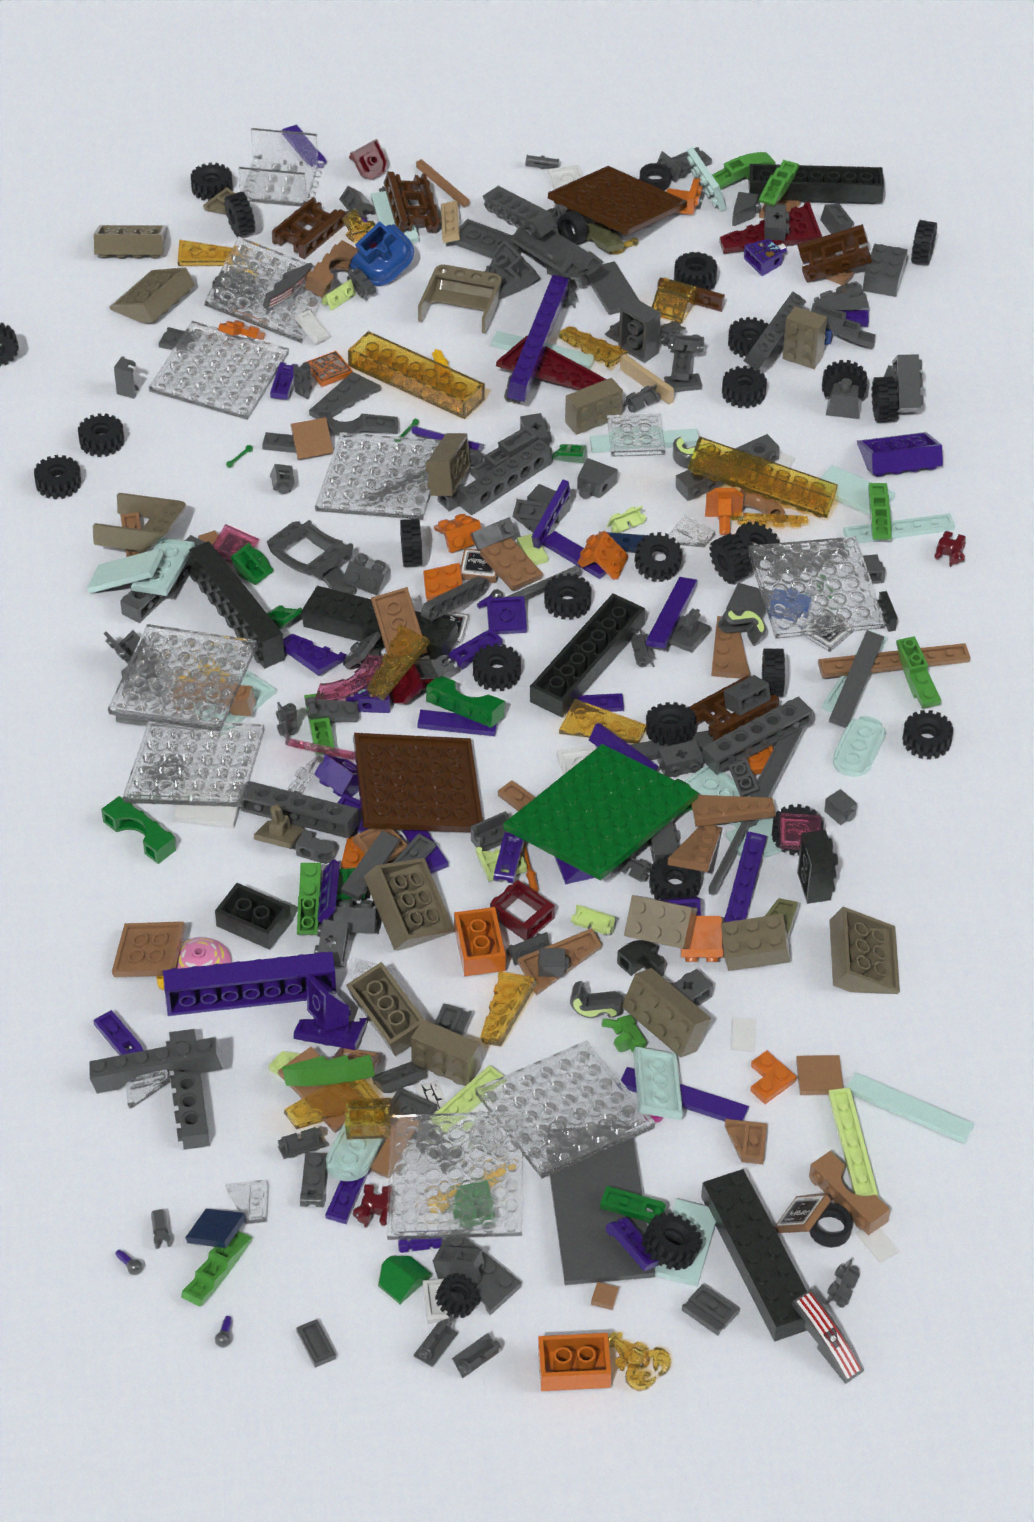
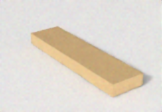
[441,201,460,243]
[620,354,674,405]

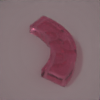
[315,655,387,701]
[285,737,356,760]

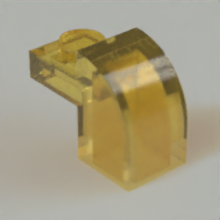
[342,209,375,243]

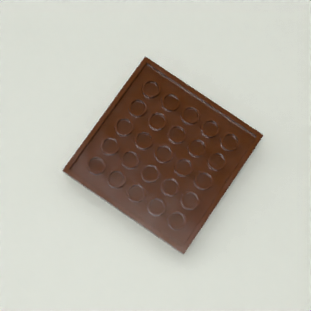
[547,166,687,236]
[353,733,483,833]

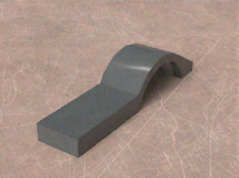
[317,409,399,436]

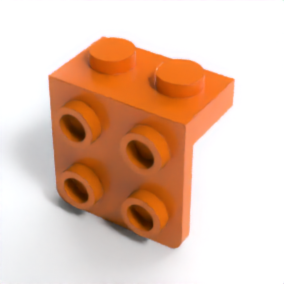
[666,178,703,215]
[434,514,481,553]
[577,530,628,580]
[680,916,723,962]

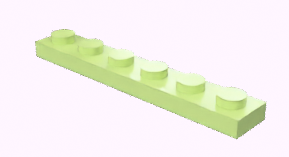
[828,1088,878,1197]

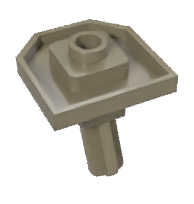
[254,804,303,849]

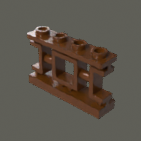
[383,171,441,233]
[272,197,346,259]
[798,224,872,283]
[690,675,779,741]

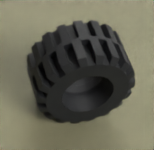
[674,252,717,291]

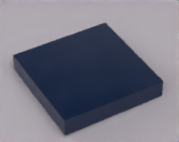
[185,1208,246,1248]

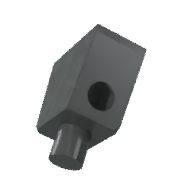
[826,378,861,419]
[577,458,618,499]

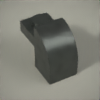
[617,940,665,976]

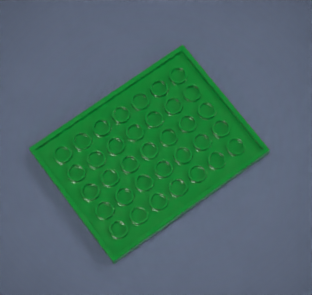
[503,744,698,881]

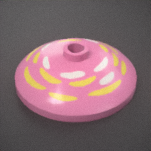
[176,937,231,969]

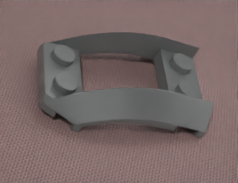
[266,520,353,581]

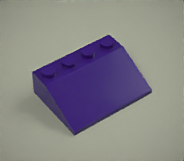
[857,432,943,476]

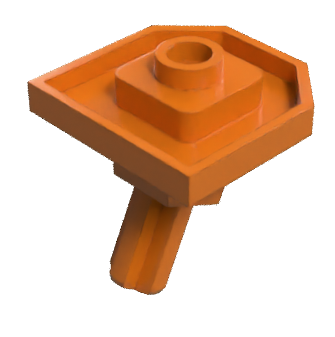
[705,488,743,536]

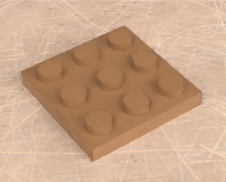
[112,921,186,977]

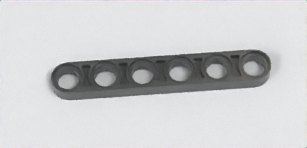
[421,576,489,621]

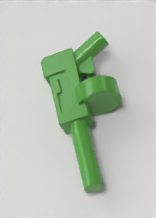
[601,1015,647,1052]

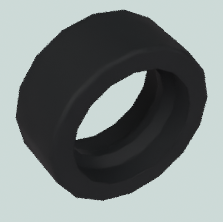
[639,163,671,190]
[557,211,588,244]
[809,1203,853,1248]

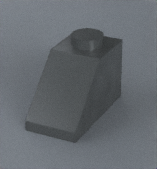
[732,192,760,226]
[470,517,517,551]

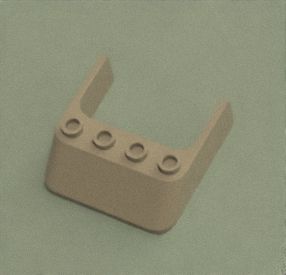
[418,264,502,334]
[93,493,186,552]

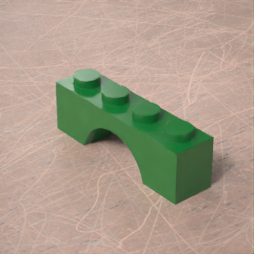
[426,676,505,728]
[101,796,176,864]

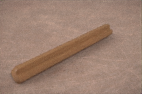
[416,159,470,207]

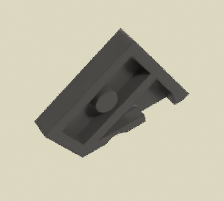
[512,499,549,533]

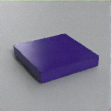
[486,596,527,634]

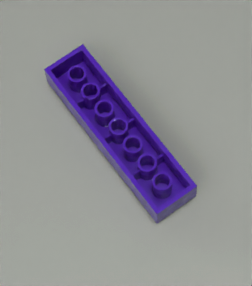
[163,952,336,1016]

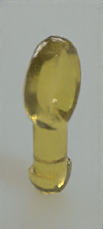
[610,237,639,255]

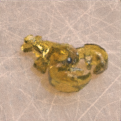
[608,1332,671,1391]

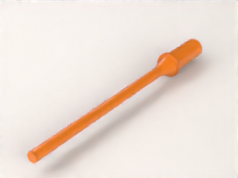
[522,841,539,892]

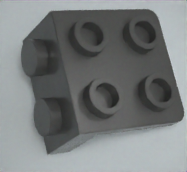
[342,553,389,595]
[103,630,155,665]

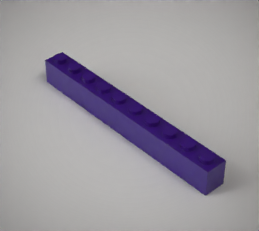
[507,275,569,402]

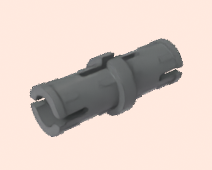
[525,155,559,169]

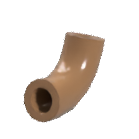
[740,487,784,522]

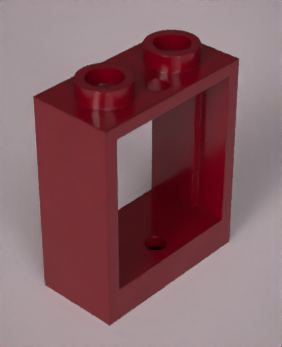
[490,880,555,941]

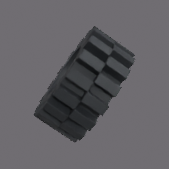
[435,1273,480,1318]

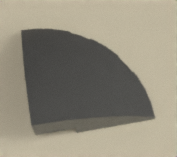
[485,240,540,299]
[814,281,869,310]

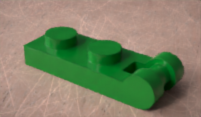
[600,1186,666,1224]

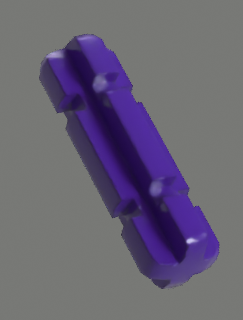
[398,1235,442,1253]

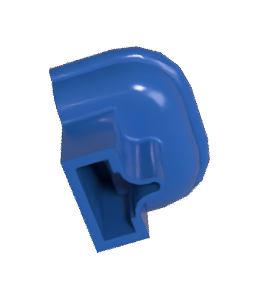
[350,221,414,286]

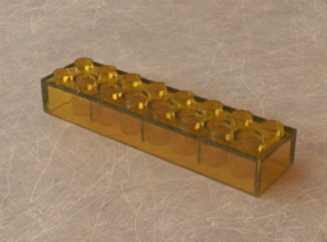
[348,331,485,419]
[687,436,838,518]

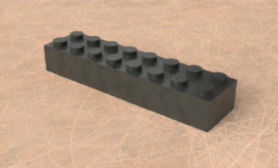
[748,164,884,203]
[188,541,285,669]
[301,585,458,664]
[530,593,645,718]
[701,1169,807,1342]

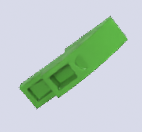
[712,152,776,190]
[896,636,941,709]
[297,863,321,935]

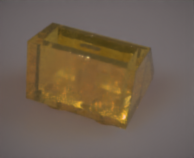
[652,278,696,323]
[345,1098,391,1139]

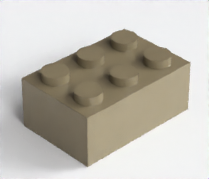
[782,306,827,370]
[565,377,623,435]
[624,895,698,949]
[721,914,790,971]
[411,1019,481,1086]

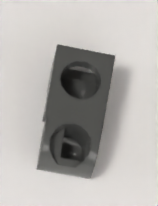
[296,829,335,864]

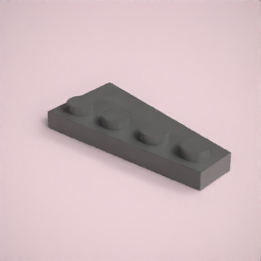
[309,372,381,419]
[440,1230,522,1315]

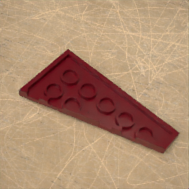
[719,202,822,253]
[496,335,606,390]

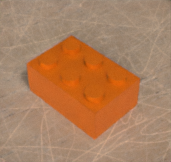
[454,907,506,976]
[538,1333,611,1391]

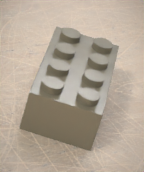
[426,433,470,496]
[346,962,424,1056]
[622,968,711,1058]

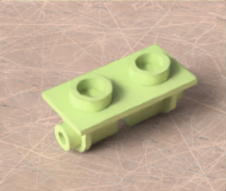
[321,279,356,311]
[606,506,646,533]
[571,904,615,935]

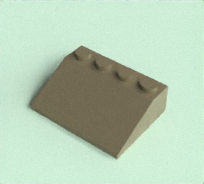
[93,225,167,258]
[109,267,195,324]
[364,858,455,950]
[829,906,900,994]

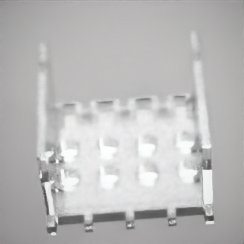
[238,128,325,207]

